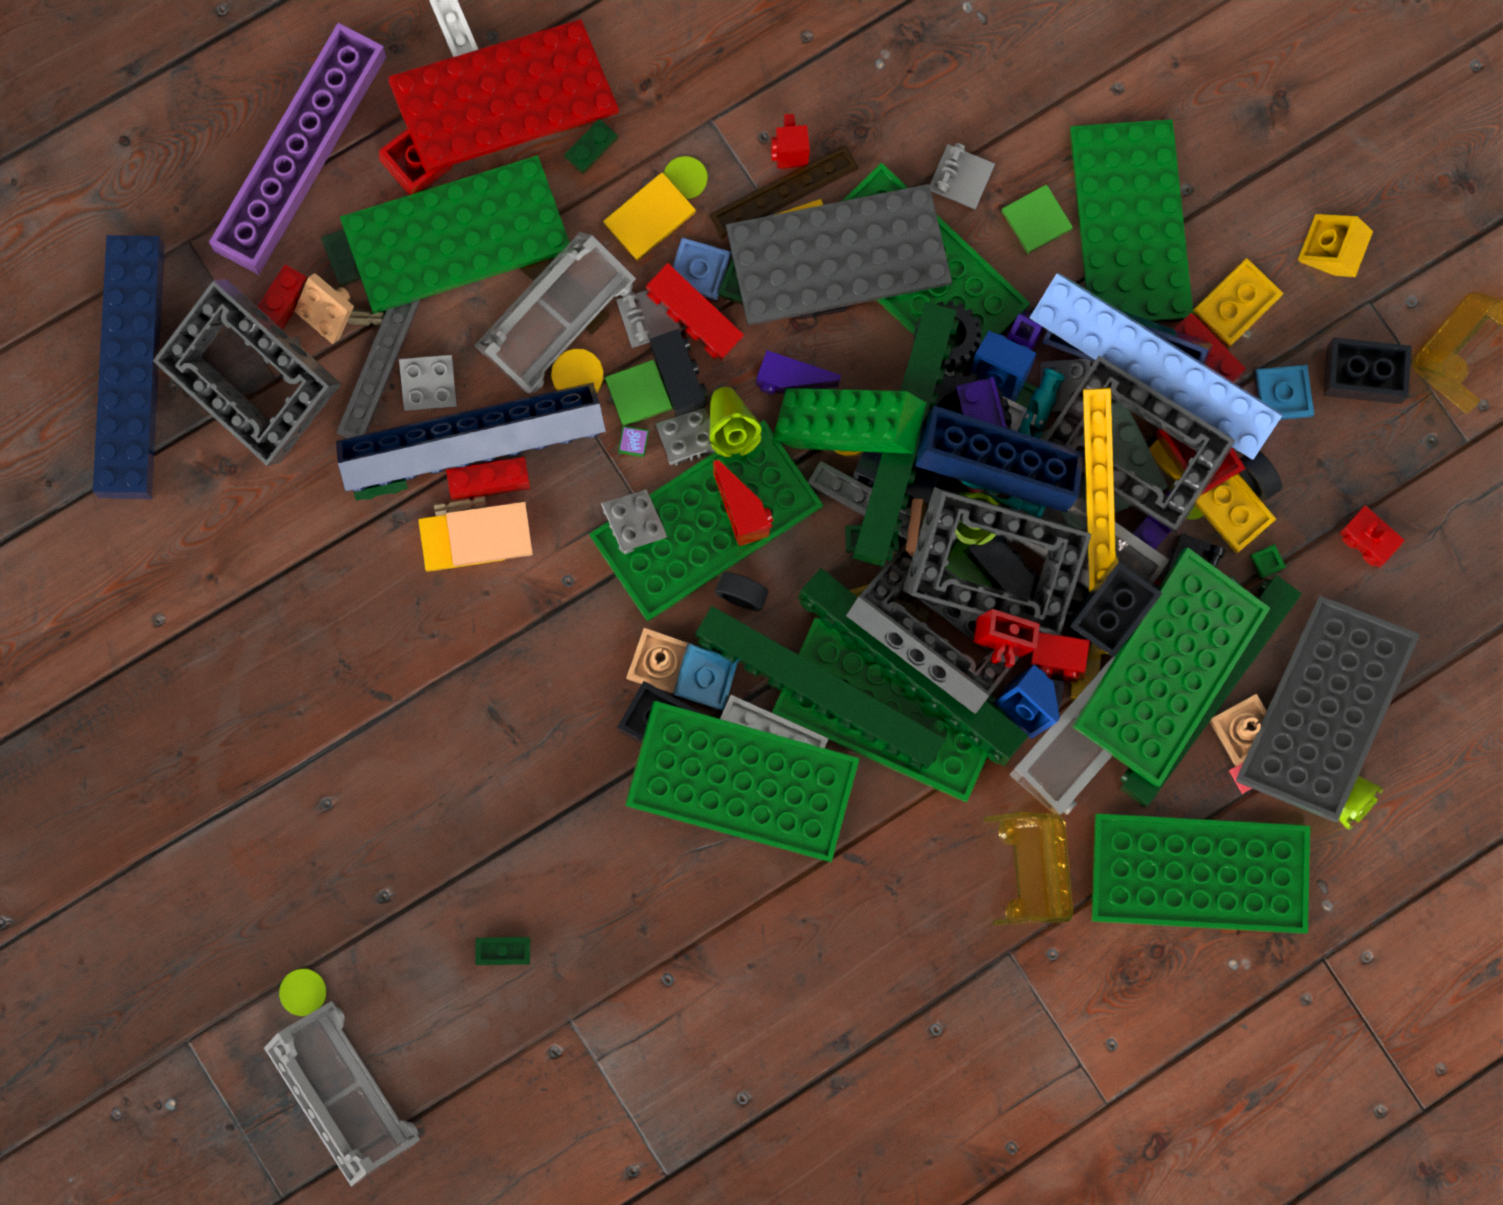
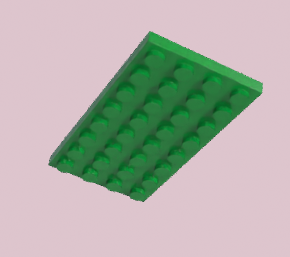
[1070,119,1193,323]
[340,155,570,314]
[842,162,1031,373]
[589,420,823,623]
[1072,548,1270,787]
[772,617,1005,803]
[625,701,860,862]
[1091,814,1310,934]

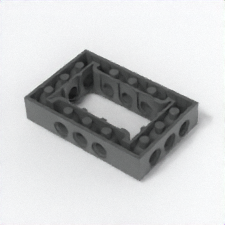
[153,279,341,466]
[1044,356,1235,533]
[903,487,1091,636]
[846,542,1020,714]

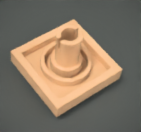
[294,273,354,344]
[626,628,690,695]
[1210,694,1267,767]

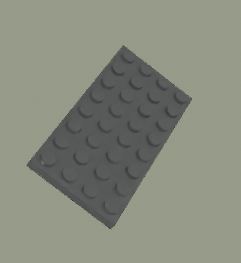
[726,184,952,326]
[1236,596,1420,823]

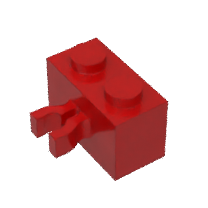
[770,114,810,169]
[1339,506,1405,568]
[974,609,1040,668]

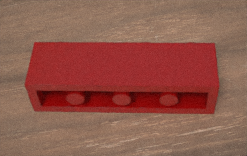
[646,263,744,361]

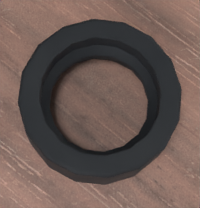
[1239,451,1282,501]
[715,572,769,611]

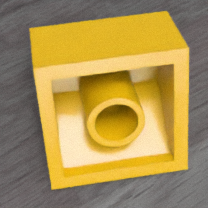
[1298,214,1373,277]

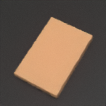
[446,502,533,566]

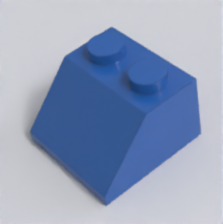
[971,331,1036,402]
[993,665,1060,739]

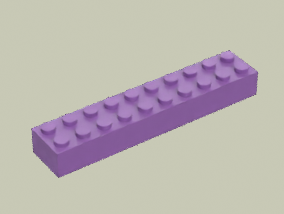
[209,23,386,275]

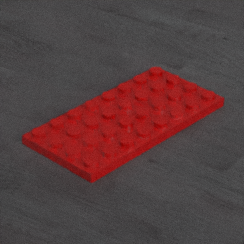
[388,19,619,173]

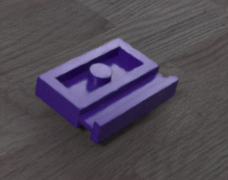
[956,377,1007,428]

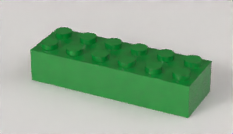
[773,388,926,454]

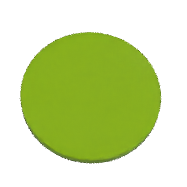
[663,156,708,200]
[279,969,326,1016]

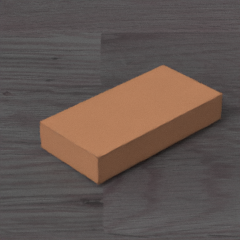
[906,498,926,557]

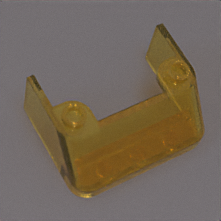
[1412,292,1503,414]
[984,812,1073,926]

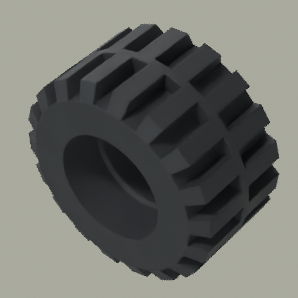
[914,301,982,373]

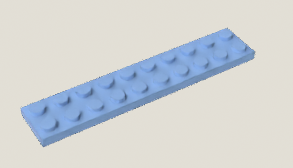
[1030,272,1283,460]

